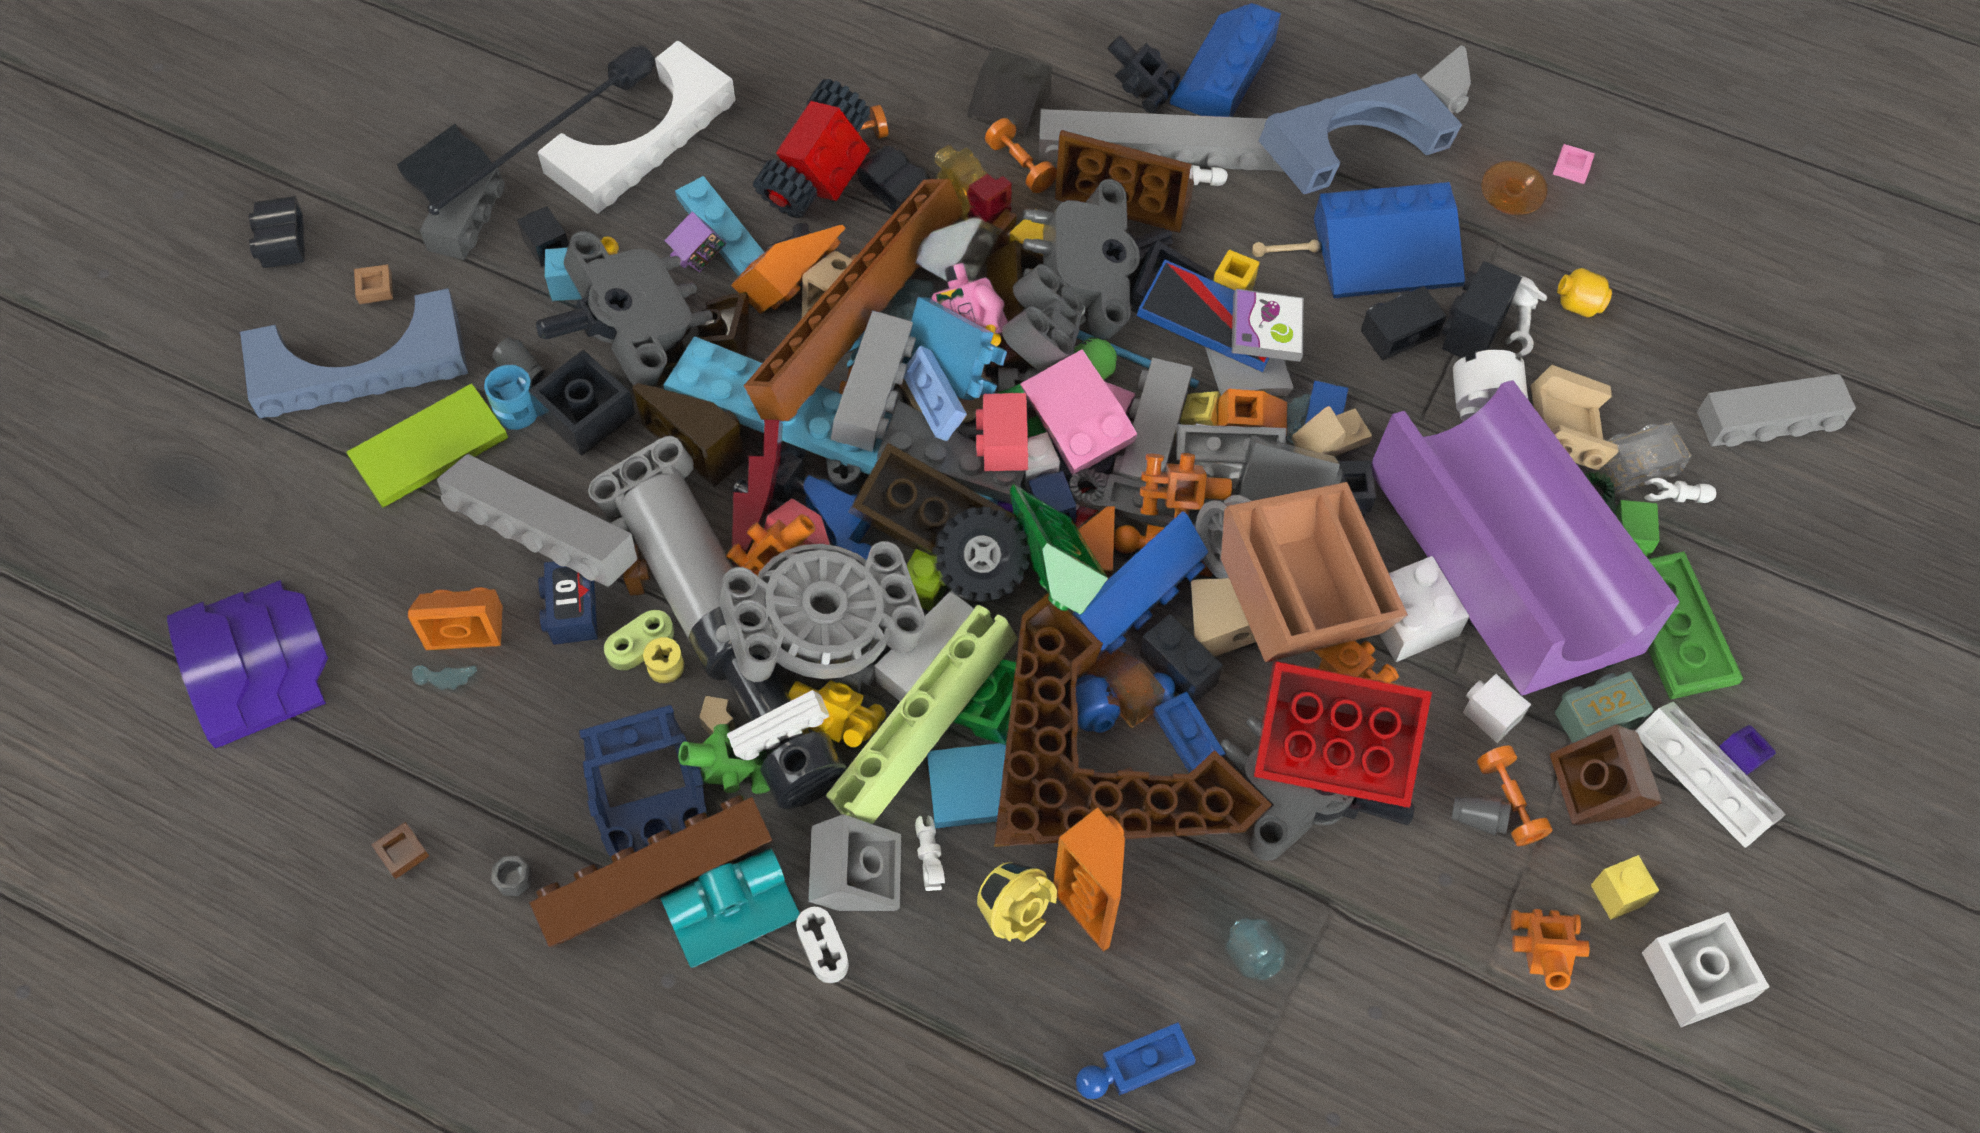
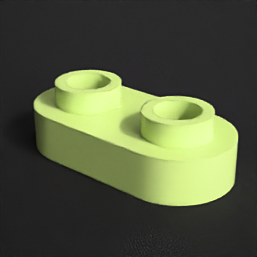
[604,610,674,670]

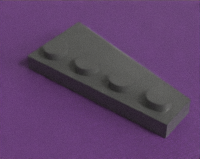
[876,400,1025,504]

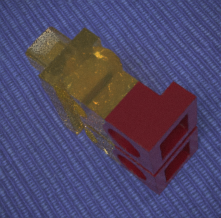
[935,145,1012,242]

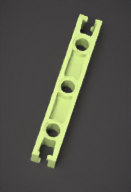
[826,605,1018,824]

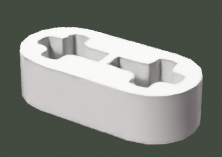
[796,907,849,983]

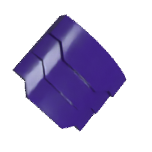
[167,580,328,749]

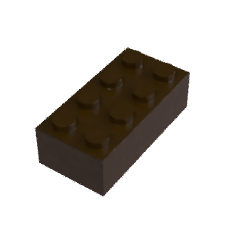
[848,443,1016,563]

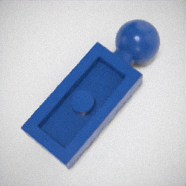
[1145,673,1226,773]
[1076,1022,1196,1099]

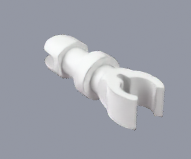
[1192,165,1228,186]
[1644,478,1716,503]
[915,815,945,891]

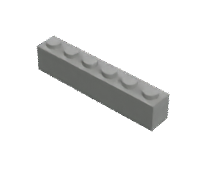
[437,454,637,587]

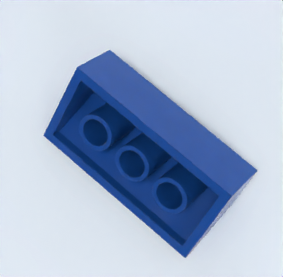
[1169,3,1281,117]
[1073,511,1209,658]

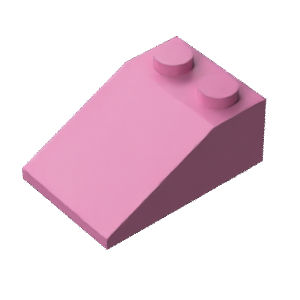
[1020,350,1137,476]

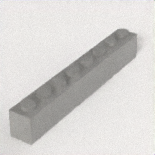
[1038,109,1283,172]

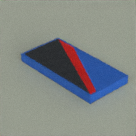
[1137,260,1269,372]

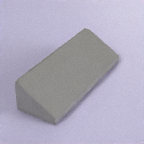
[1176,424,1286,463]

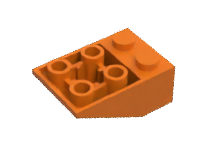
[731,225,845,314]

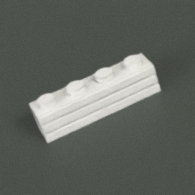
[727,690,830,760]

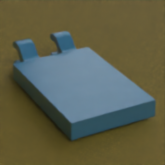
[903,297,1007,400]
[927,743,1006,828]

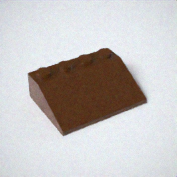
[1055,130,1194,233]

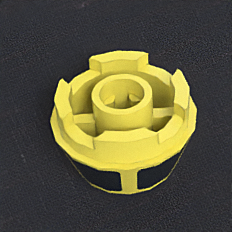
[977,862,1057,942]

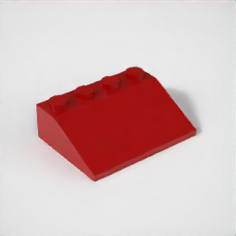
[1254,660,1432,808]

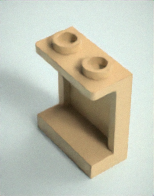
[1531,365,1619,470]

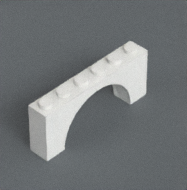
[538,41,736,214]

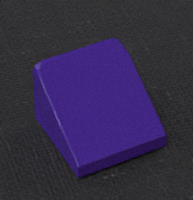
[1719,725,1776,775]

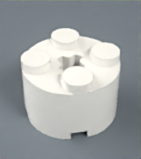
[1453,350,1528,421]

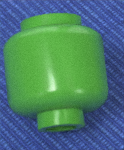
[1073,337,1117,381]

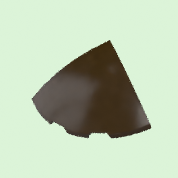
[657,292,749,386]

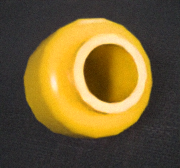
[1557,268,1612,317]

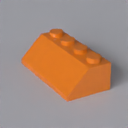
[1053,807,1125,952]

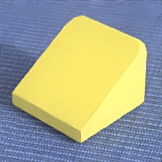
[1180,391,1220,426]

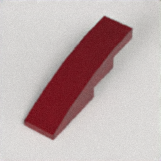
[732,420,783,567]

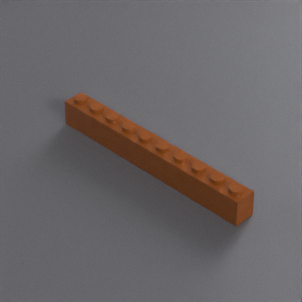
[743,179,964,421]

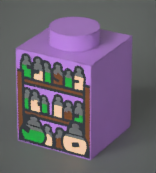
[665,211,727,273]

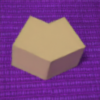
[700,696,735,735]

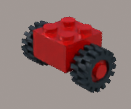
[753,78,870,218]

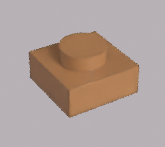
[354,264,393,304]

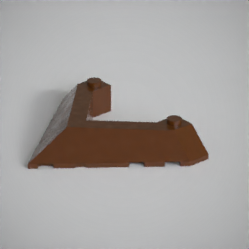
[994,593,1272,847]

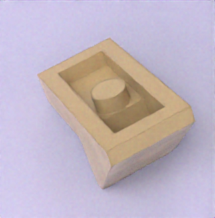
[1291,406,1372,457]

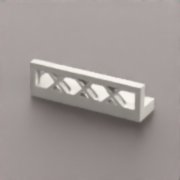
[1635,702,1786,848]

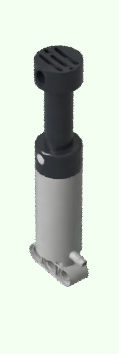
[588,436,847,809]

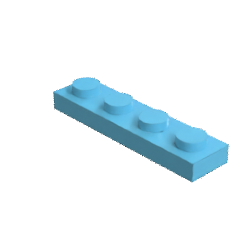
[675,176,764,277]

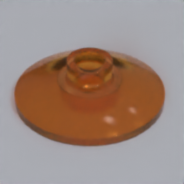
[1481,161,1548,215]

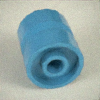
[484,365,538,430]

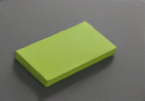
[346,383,508,508]

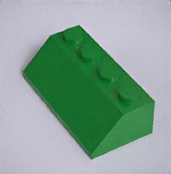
[1009,484,1108,615]

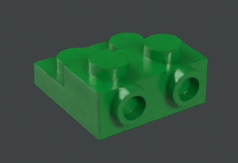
[953,659,1016,745]

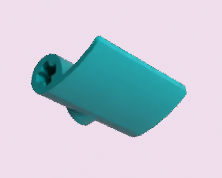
[660,848,800,968]

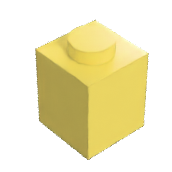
[1591,855,1659,920]

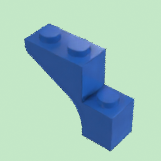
[803,475,881,566]

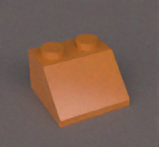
[408,587,503,650]

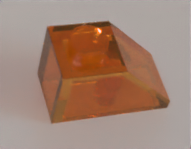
[1086,650,1165,728]

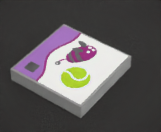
[1231,289,1304,362]

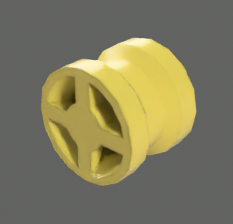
[643,637,684,683]

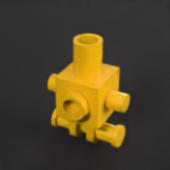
[788,680,886,747]

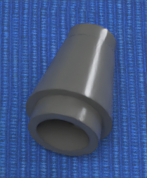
[492,337,545,386]
[1451,797,1511,836]

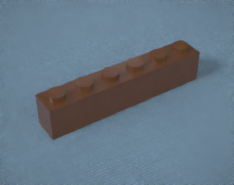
[529,795,772,947]

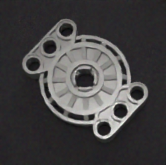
[719,541,926,682]

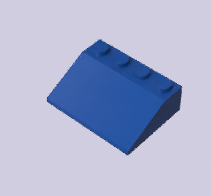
[1314,182,1465,298]

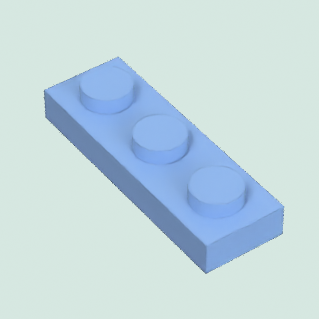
[904,346,967,441]

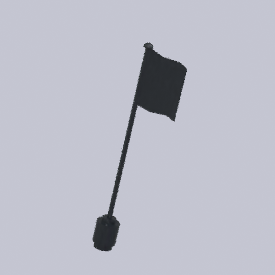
[397,45,655,215]

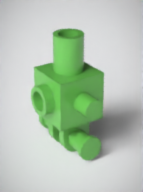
[678,724,769,794]

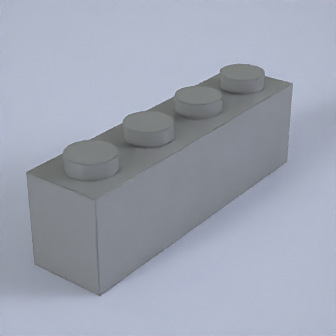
[831,310,916,452]
[1113,357,1193,487]
[1697,374,1856,447]

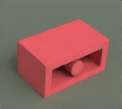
[976,393,1028,471]

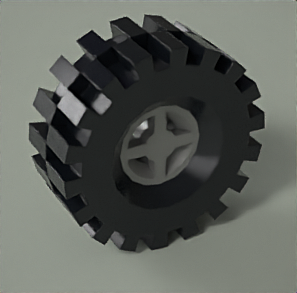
[932,507,1030,602]

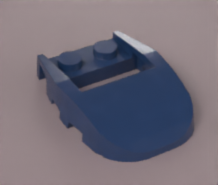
[579,705,707,857]

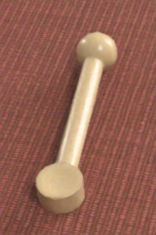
[1252,239,1321,257]

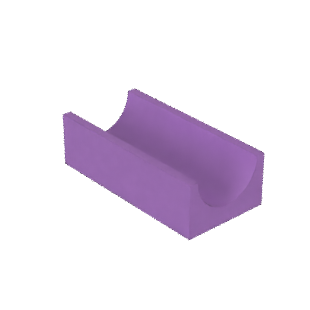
[1371,380,1680,696]

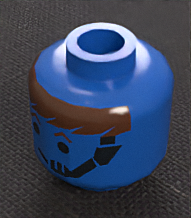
[1076,675,1122,733]

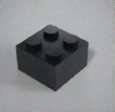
[1441,261,1522,361]
[529,349,635,456]

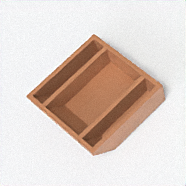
[1221,482,1408,663]

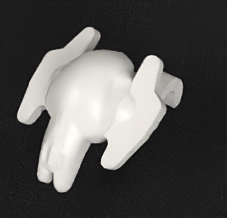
[1505,276,1547,359]

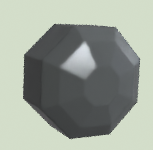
[491,856,532,896]

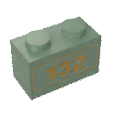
[1554,671,1654,743]

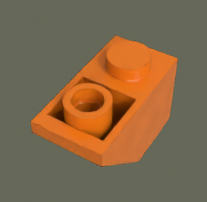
[1217,389,1287,436]

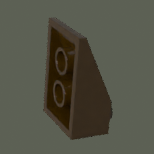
[632,383,745,487]

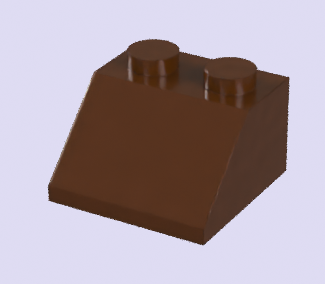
[1549,724,1662,825]

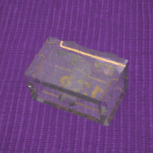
[1603,421,1692,493]

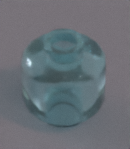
[1225,918,1286,980]

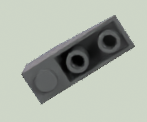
[420,167,505,260]

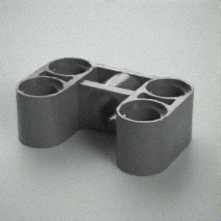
[1002,264,1084,372]

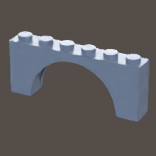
[1259,73,1462,194]
[240,288,468,419]

